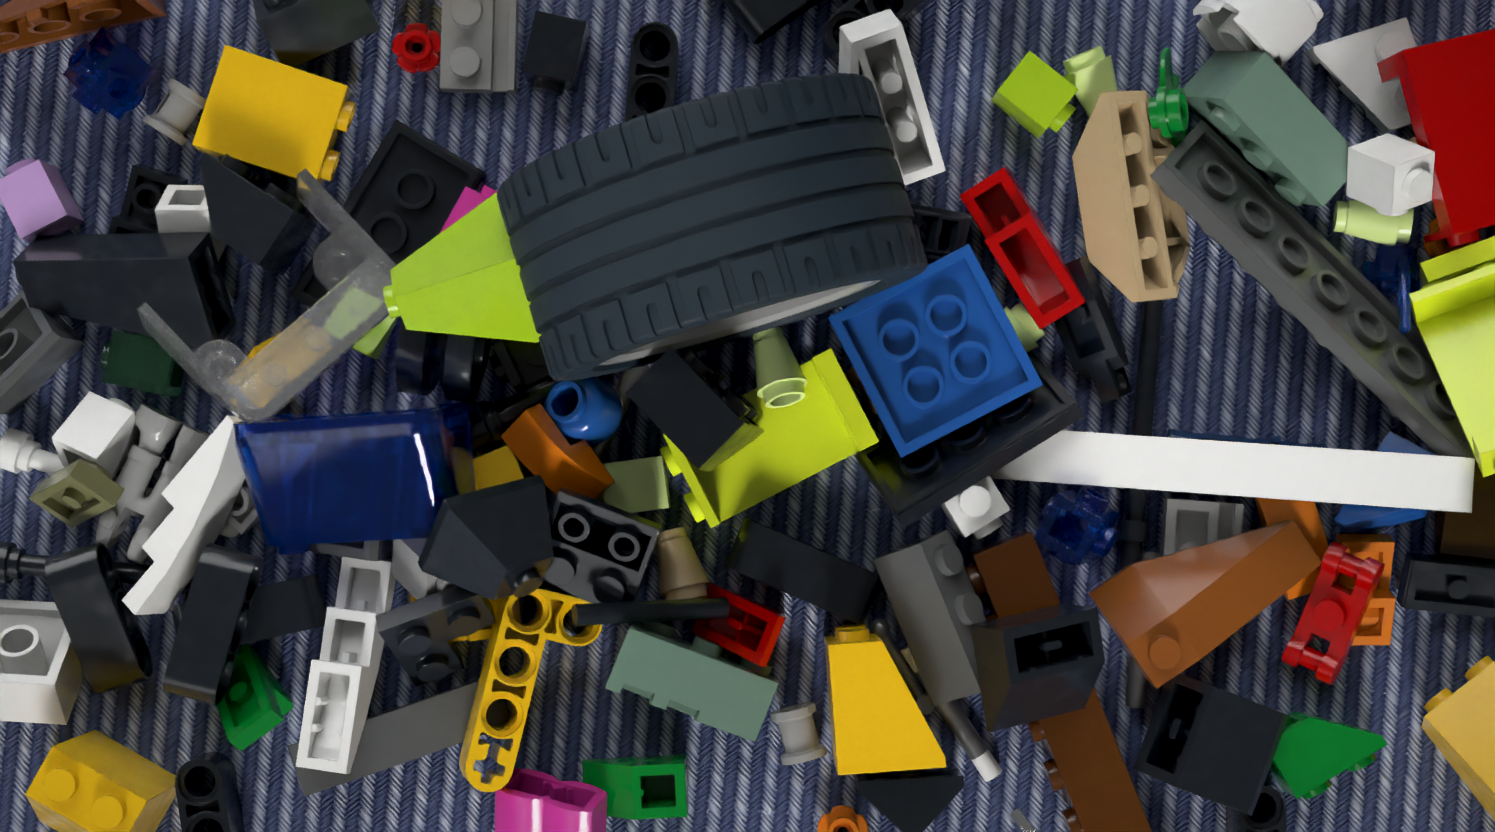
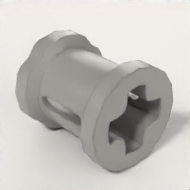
[142,77,206,146]
[770,702,827,765]

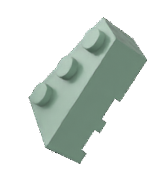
[1183,51,1351,207]
[605,621,779,742]

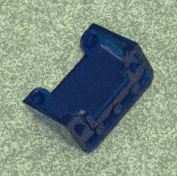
[233,402,476,554]

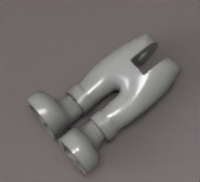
[95,403,210,565]

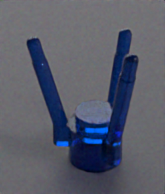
[1363,246,1421,334]

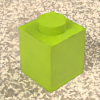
[991,50,1079,139]

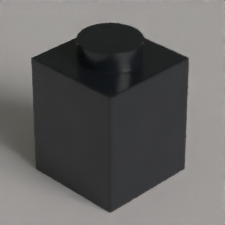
[522,10,591,96]

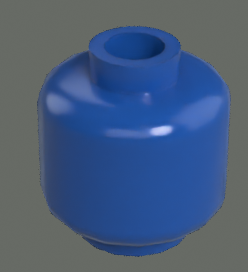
[544,377,622,446]

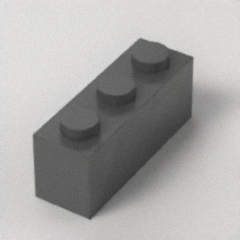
[873,529,986,706]

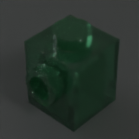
[100,331,190,397]

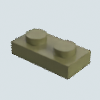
[29,458,125,528]

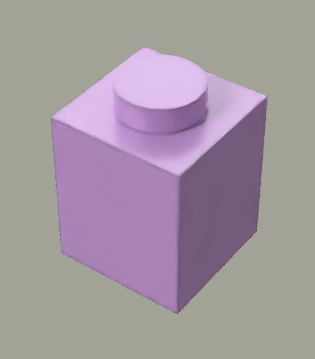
[0,158,84,242]

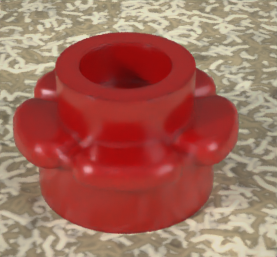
[392,23,441,73]

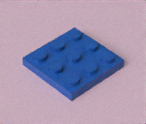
[828,244,1043,458]

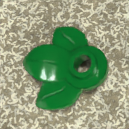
[1148,47,1189,148]

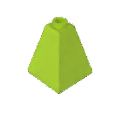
[383,193,541,343]

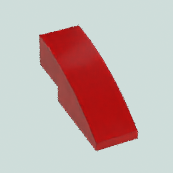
[959,167,1086,330]

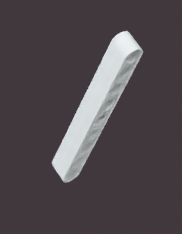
[989,430,1475,513]

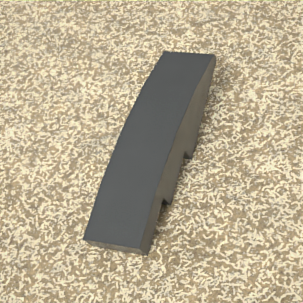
[287,680,510,796]

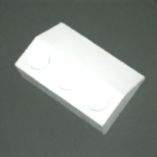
[0,599,83,725]

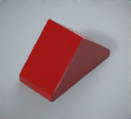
[691,583,786,667]

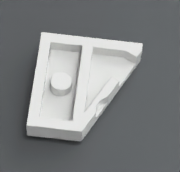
[1307,17,1416,134]

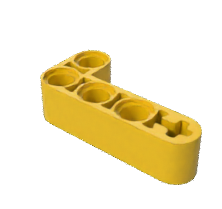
[459,588,602,792]

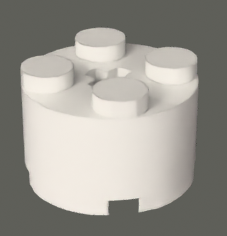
[1193,0,1323,68]

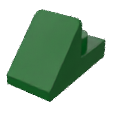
[217,643,293,751]

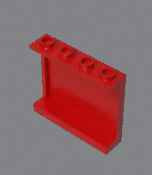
[1377,29,1495,248]

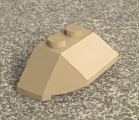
[1072,90,1191,303]

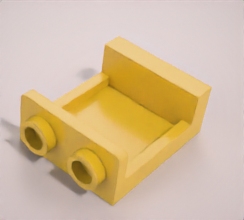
[192,45,356,190]

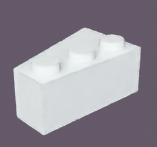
[838,8,946,185]

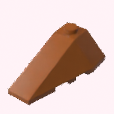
[0,0,167,54]
[1088,519,1322,689]

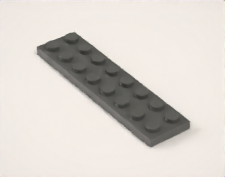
[1150,120,1474,458]

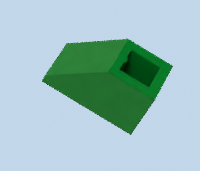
[1270,711,1387,799]
[582,754,689,820]

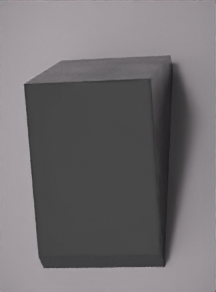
[855,768,964,832]

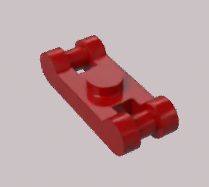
[1282,541,1385,685]

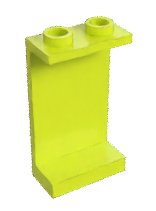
[1409,261,1495,477]
[659,348,879,528]

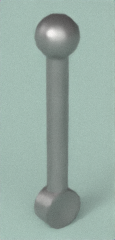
[870,618,936,715]

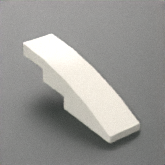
[122,415,262,615]
[296,557,396,774]

